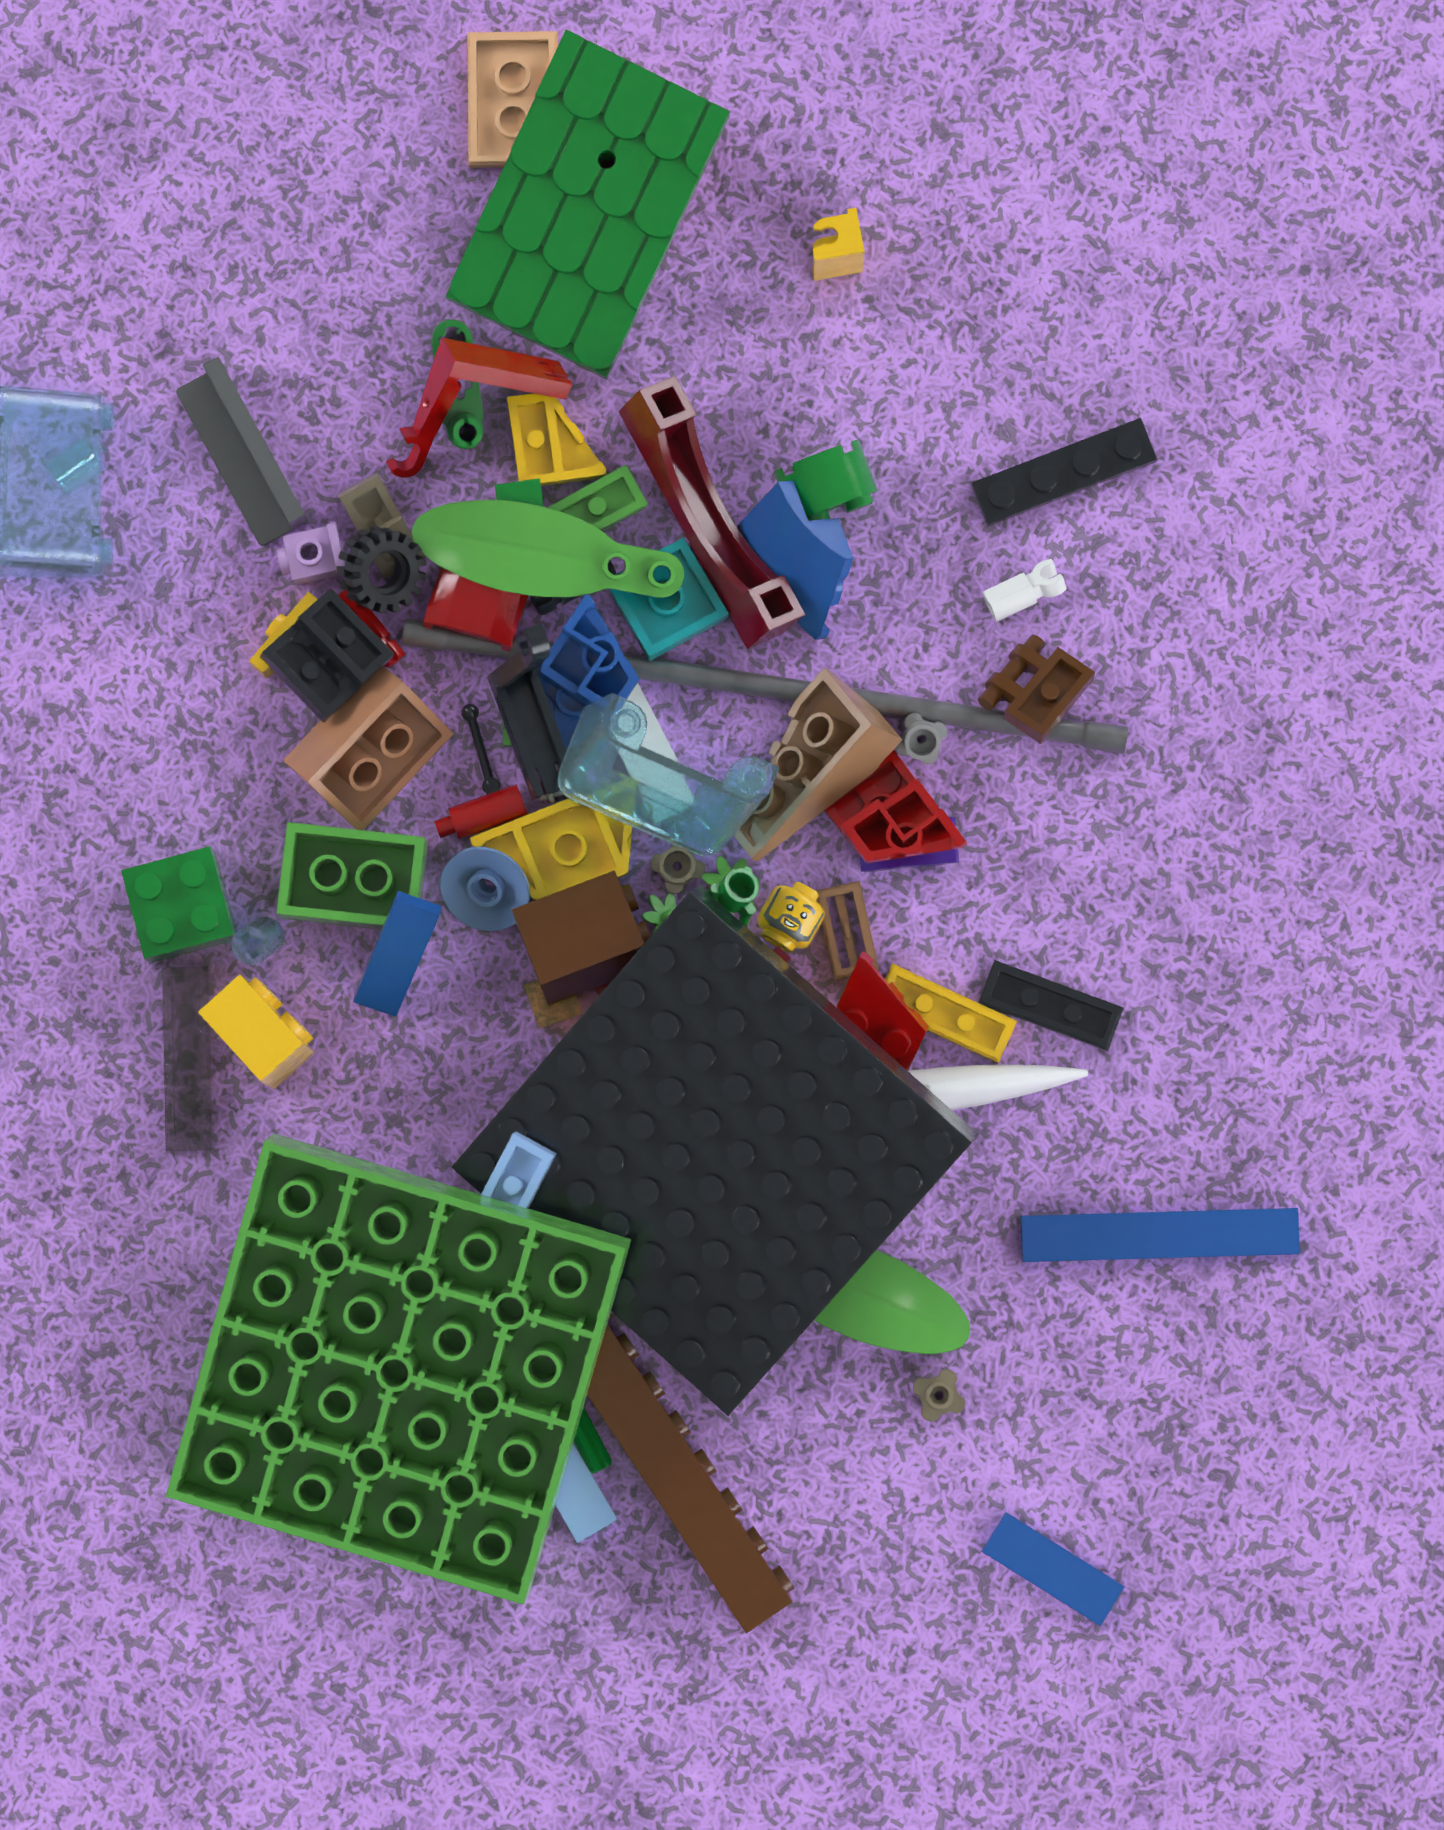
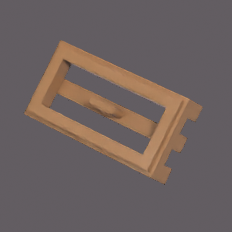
[815,881,879,981]

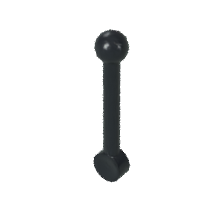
[461,704,500,795]

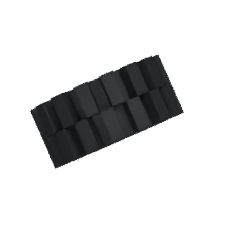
[336,526,427,613]

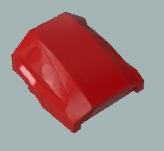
[423,567,529,652]

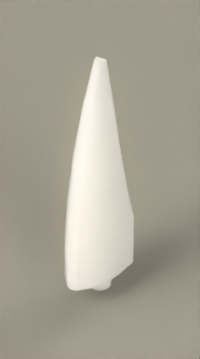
[908,1064,1088,1110]

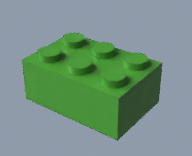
[276,822,429,930]

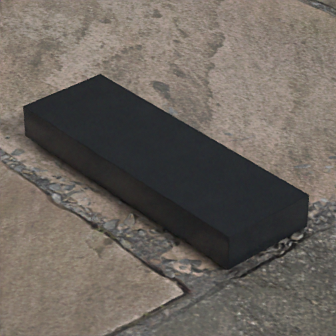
[978,960,1124,1051]

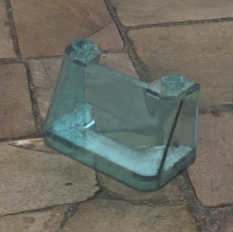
[0,386,114,578]
[558,693,780,856]

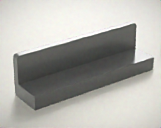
[176,357,309,546]

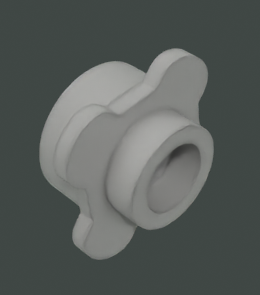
[895,713,947,764]

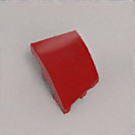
[824,750,967,863]

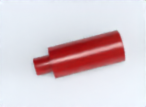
[434,784,528,839]

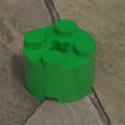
[774,439,878,521]

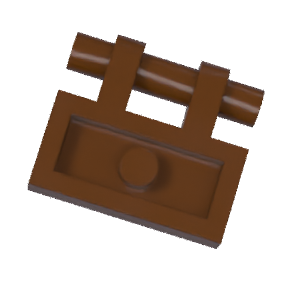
[978,634,1095,744]

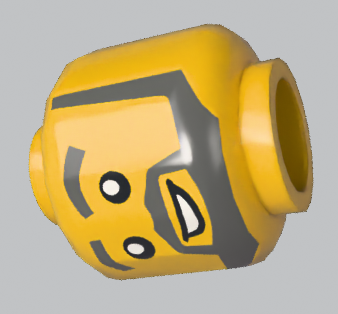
[757,882,825,953]

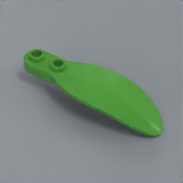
[412,500,684,598]
[814,1250,970,1354]

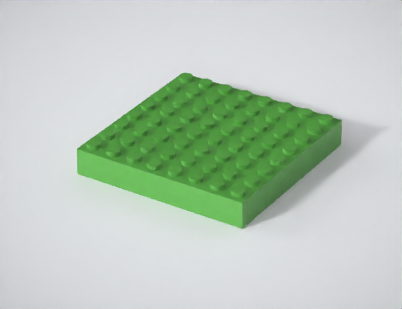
[166,1133,631,1605]

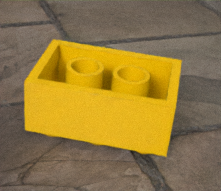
[198,974,315,1090]

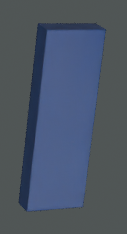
[353,891,442,1017]
[981,1512,1125,1626]

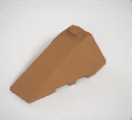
[729,668,902,862]

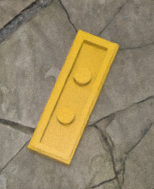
[885,963,1017,1063]

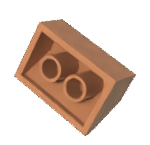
[283,666,454,830]

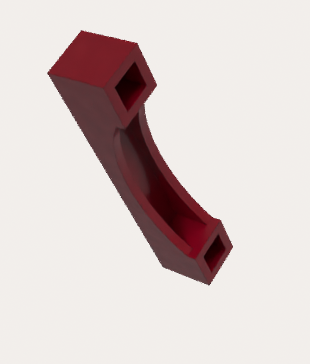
[618,375,805,650]

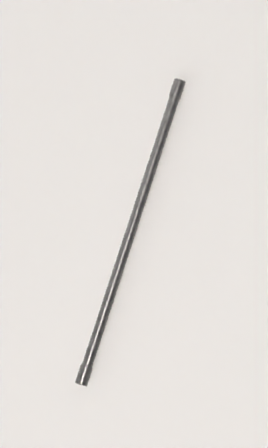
[402,618,1128,754]

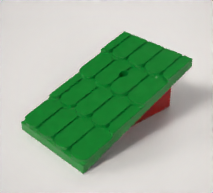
[446,29,730,380]

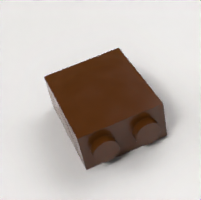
[511,870,651,1006]

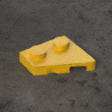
[507,393,607,486]

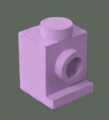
[277,522,345,585]

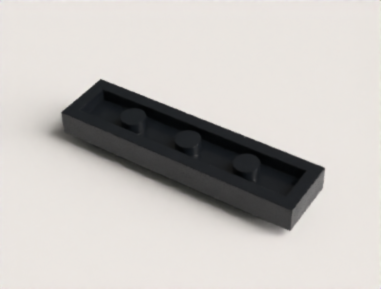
[971,418,1158,527]

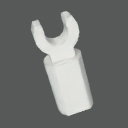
[982,559,1066,622]

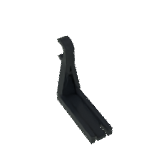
[487,623,578,800]

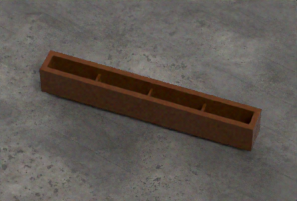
[587,1312,795,1634]

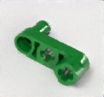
[430,319,484,449]

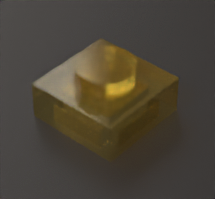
[524,980,583,1030]

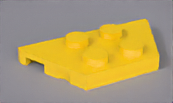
[470,772,637,901]

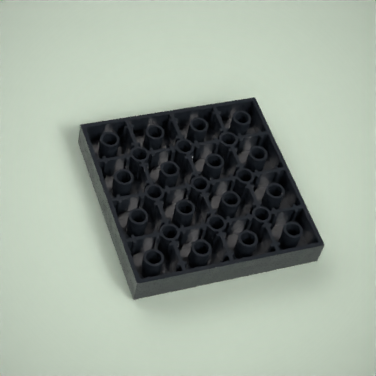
[452,886,979,1416]

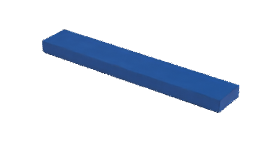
[1020,1208,1300,1262]

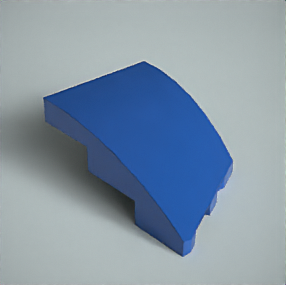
[737,480,853,640]
[539,594,639,762]

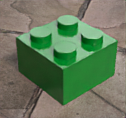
[121,846,239,963]

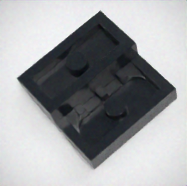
[260,588,394,723]

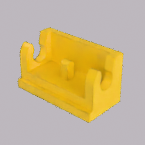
[811,208,865,281]

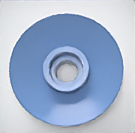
[440,847,530,931]

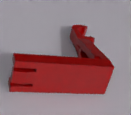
[386,338,573,478]

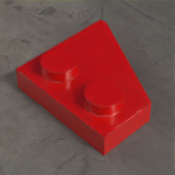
[836,951,929,1071]

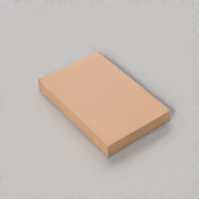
[467,31,558,168]

